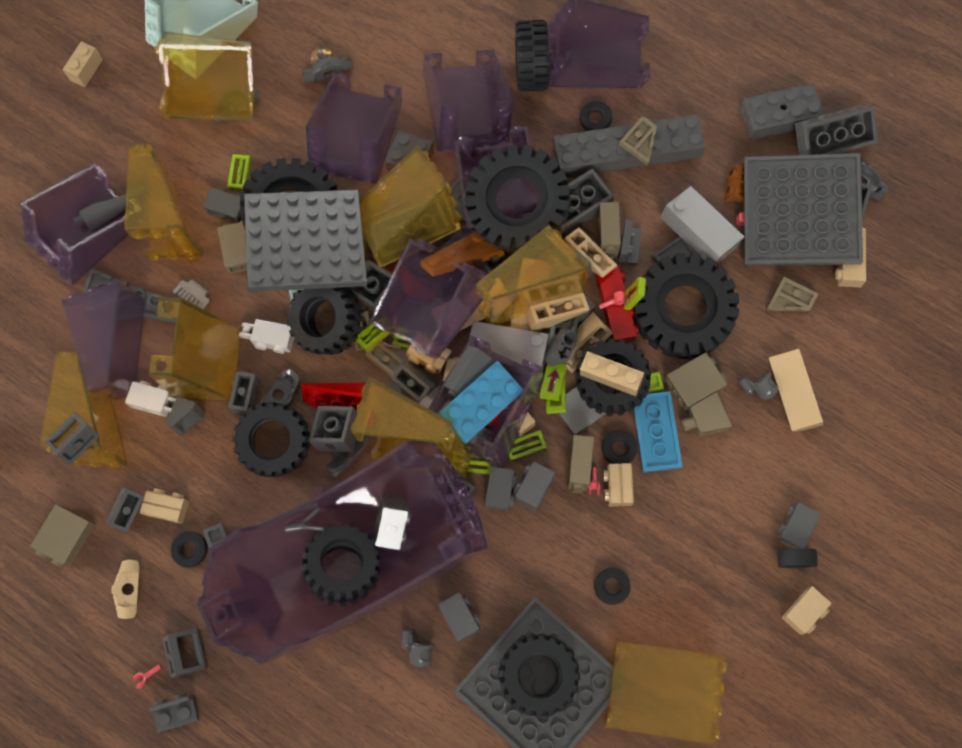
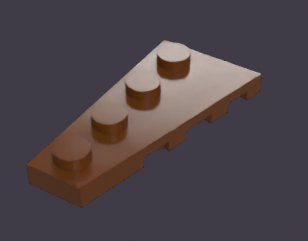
[421,232,504,277]

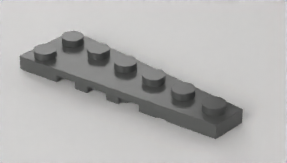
[79,269,193,327]

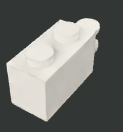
[239,319,294,354]
[125,381,176,417]

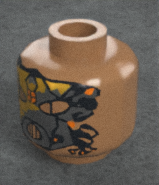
[310,47,333,72]

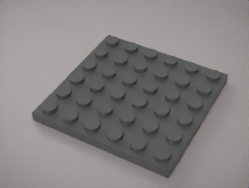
[744,153,863,266]
[244,190,367,292]
[453,597,629,748]

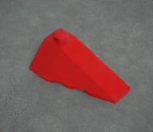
[301,382,382,429]

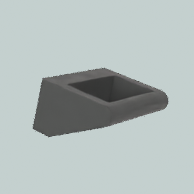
[166,396,205,435]
[45,412,100,466]
[163,628,207,679]

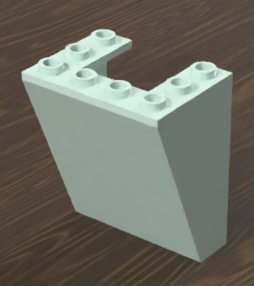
[145,0,258,78]

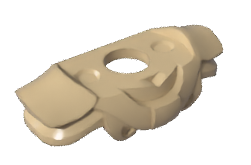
[111,560,140,619]

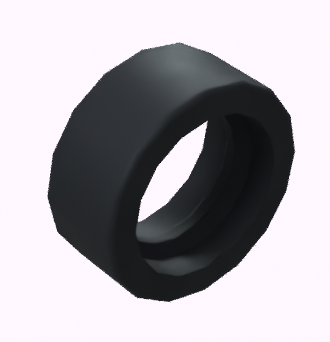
[777,549,818,568]

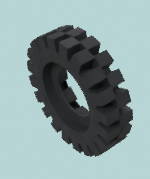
[464,144,571,253]
[240,158,339,231]
[633,253,740,359]

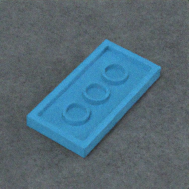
[438,361,524,444]
[633,391,683,473]

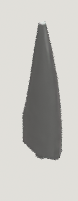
[73,183,150,232]

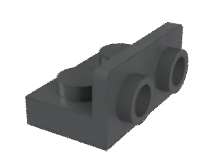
[619,219,642,264]
[149,693,199,733]

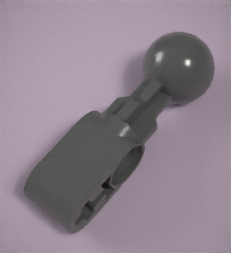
[545,303,590,367]

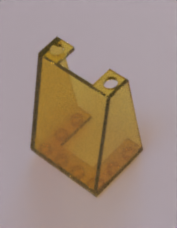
[155,32,254,120]
[125,144,203,260]
[359,146,461,268]
[475,225,589,325]
[149,297,241,402]
[39,351,127,468]
[351,378,471,477]
[605,641,727,745]

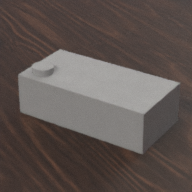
[660,186,744,266]
[467,321,549,377]

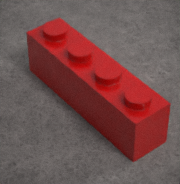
[595,265,639,343]

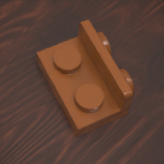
[724,163,744,204]

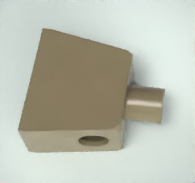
[681,392,732,436]

